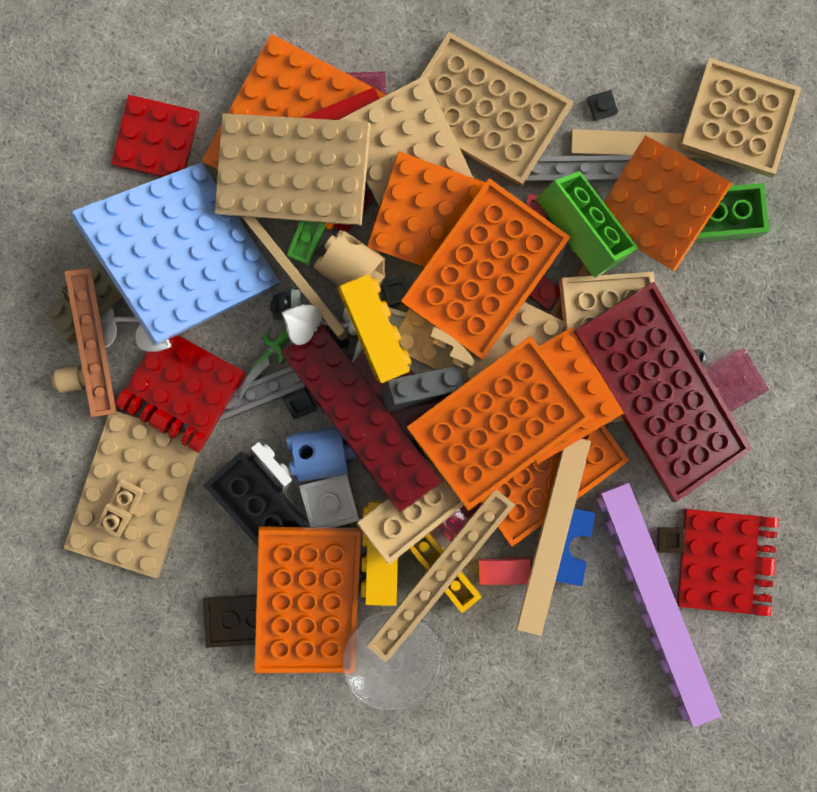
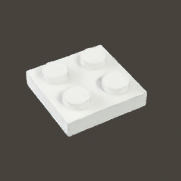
[250,442,292,492]
[299,474,360,528]

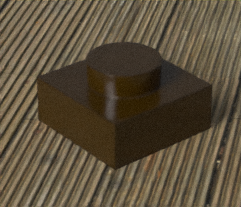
[657,527,684,553]

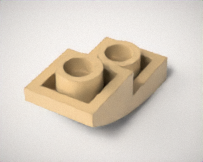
[430,327,475,369]
[96,479,144,538]

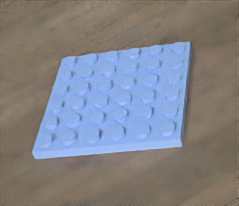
[71,162,280,346]

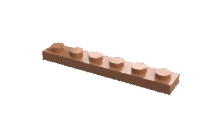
[64,267,117,417]

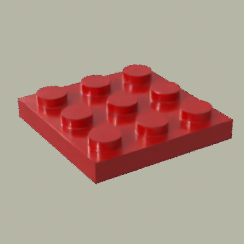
[111,94,200,177]

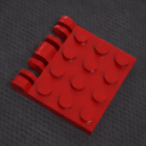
[115,335,246,453]
[677,508,779,616]

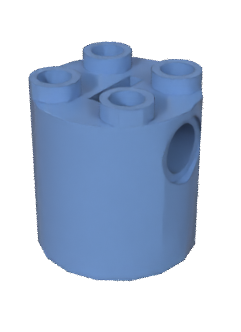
[287,427,357,482]

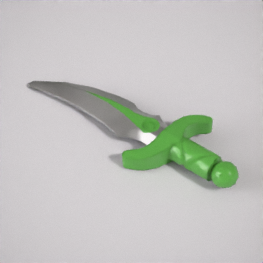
[238,327,289,400]

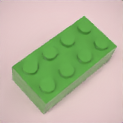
[536,171,639,278]
[694,183,769,243]

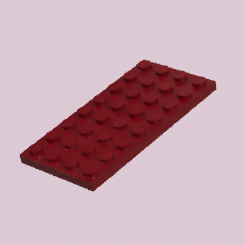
[574,282,752,502]

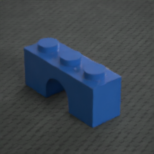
[556,508,595,586]

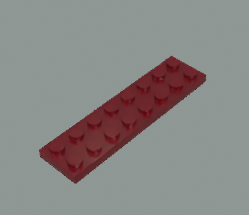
[281,324,442,514]

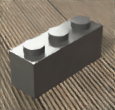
[380,366,463,413]

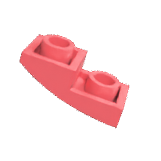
[479,557,532,585]

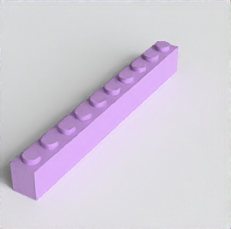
[596,482,721,727]

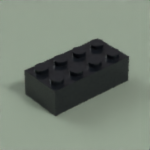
[203,451,309,546]

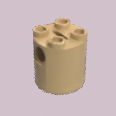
[314,230,386,286]

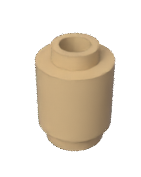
[51,365,86,393]

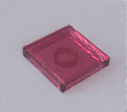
[706,348,769,412]

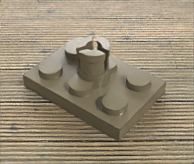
[45,264,123,345]

